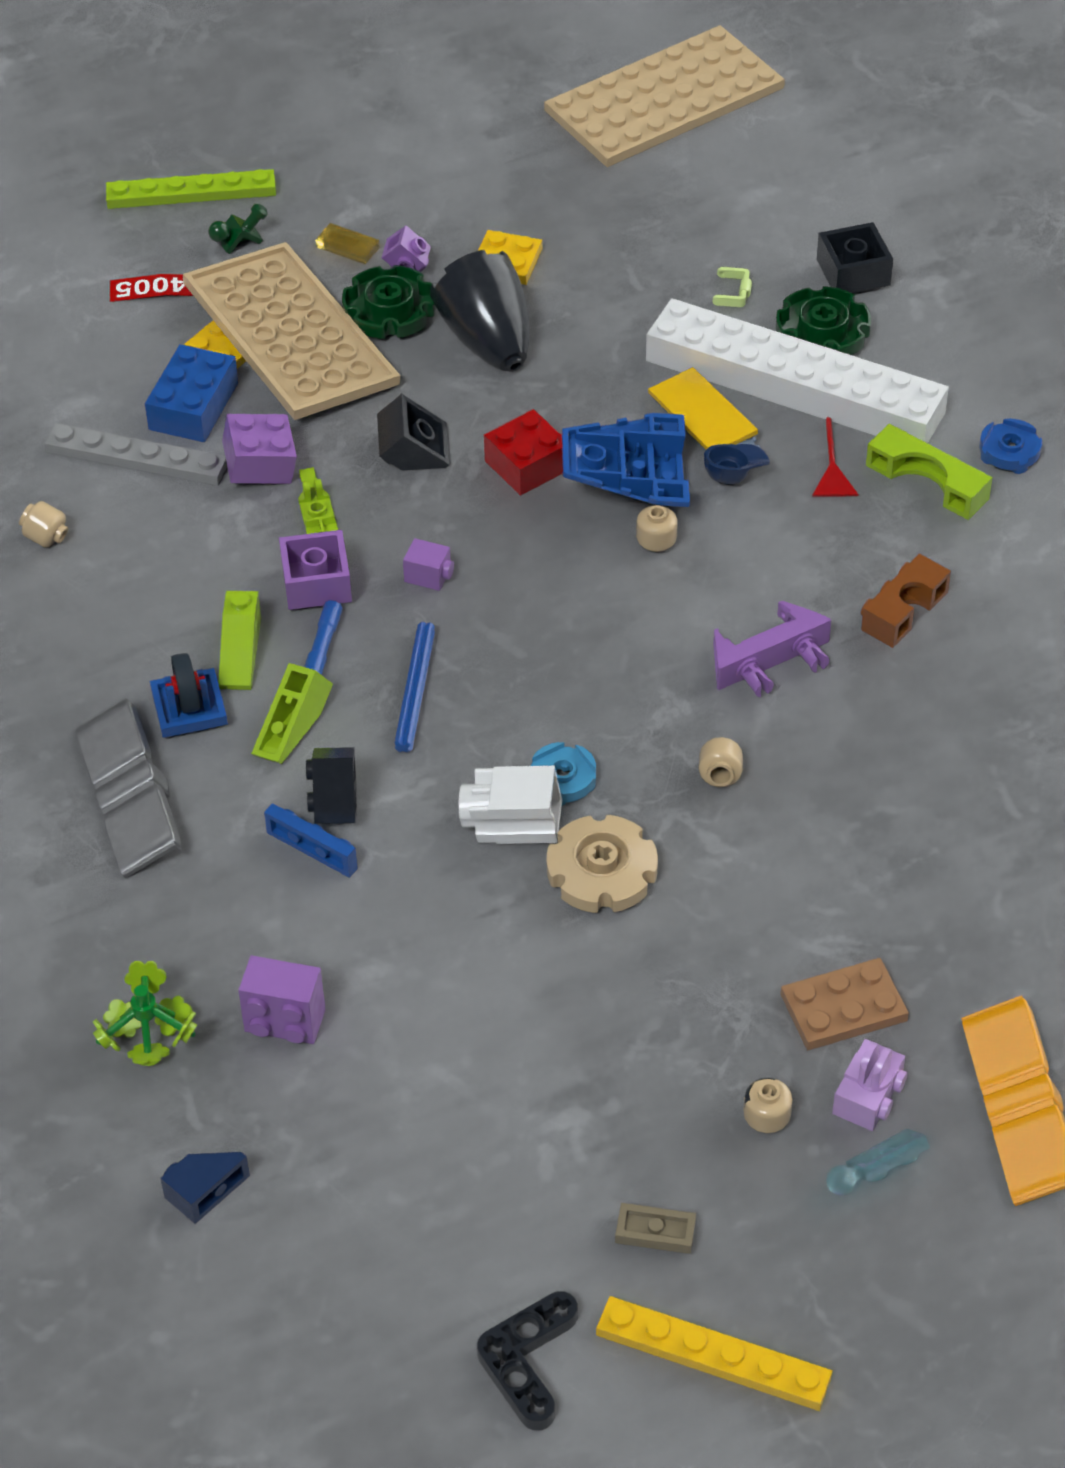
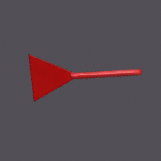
[812,417,859,497]

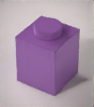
[403,538,454,591]

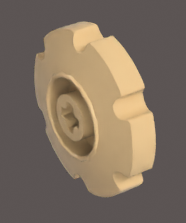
[547,815,658,913]

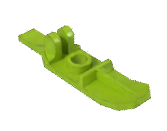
[298,467,338,534]

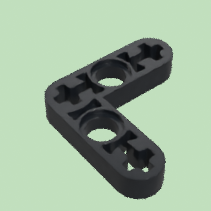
[477,1291,578,1431]

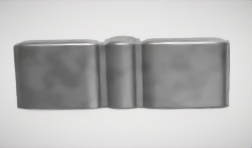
[76,697,182,878]

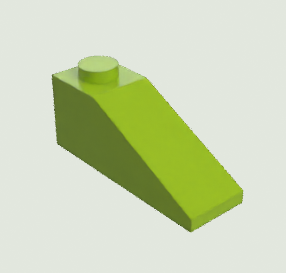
[218,590,261,690]
[251,663,333,764]

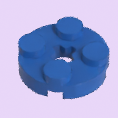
[979,418,1042,474]

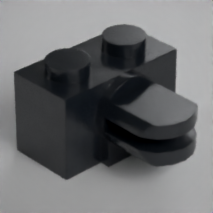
[306,747,357,824]

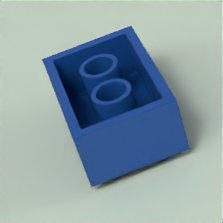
[145,344,239,443]

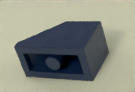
[160,1152,250,1224]

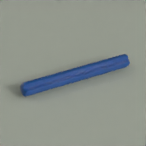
[394,622,435,753]

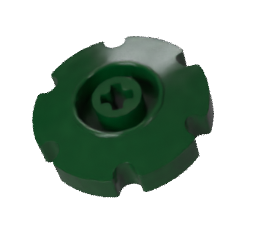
[342,265,436,339]
[776,286,871,355]

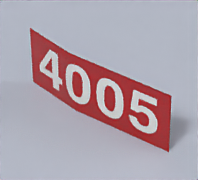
[110,274,193,302]

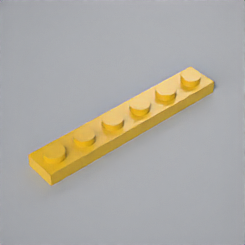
[596,1296,833,1411]

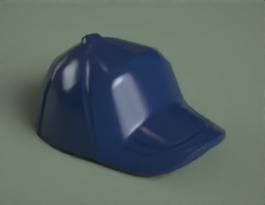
[704,444,770,484]

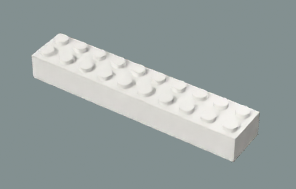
[646,298,949,443]

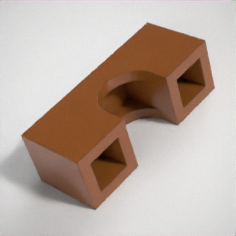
[861,553,951,648]

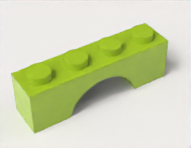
[866,424,993,520]

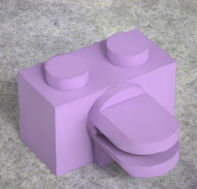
[832,1039,908,1131]

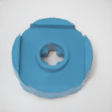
[530,742,596,806]

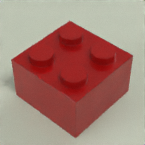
[484,409,563,496]

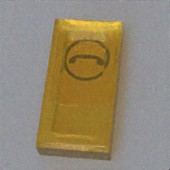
[315,223,380,265]

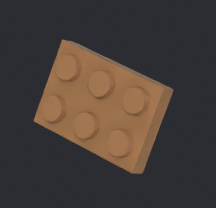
[780,958,909,1051]

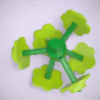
[93,961,198,1066]

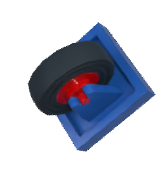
[150,653,228,738]

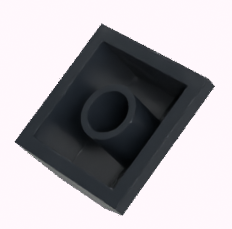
[377,394,450,471]

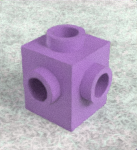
[382,225,431,272]

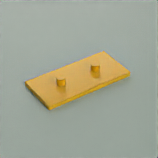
[648,367,758,449]

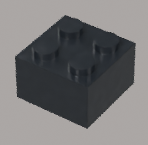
[816,222,893,293]

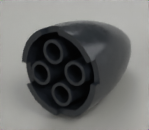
[430,250,530,372]

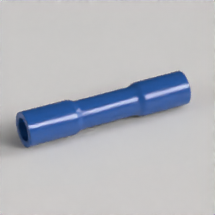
[304,600,343,675]

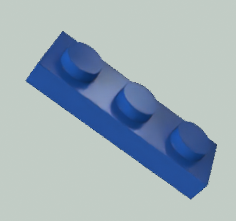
[264,803,358,878]

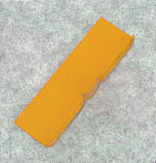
[961,995,1065,1206]

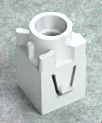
[459,765,562,844]

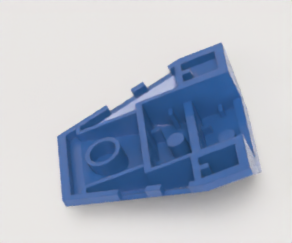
[562,413,690,507]

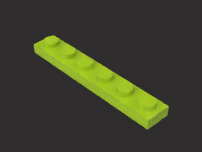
[106,169,276,209]

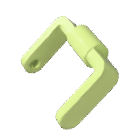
[712,267,752,307]

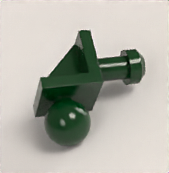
[208,204,268,254]

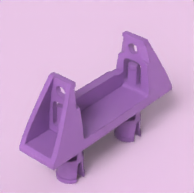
[713,601,831,697]

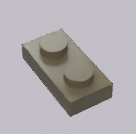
[615,1203,696,1254]

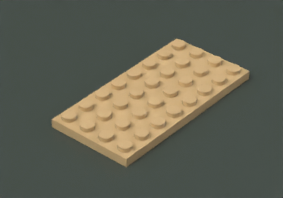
[544,25,785,167]
[183,242,400,420]

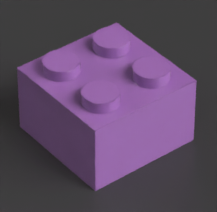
[222,414,297,484]
[279,530,352,610]
[238,955,326,1044]

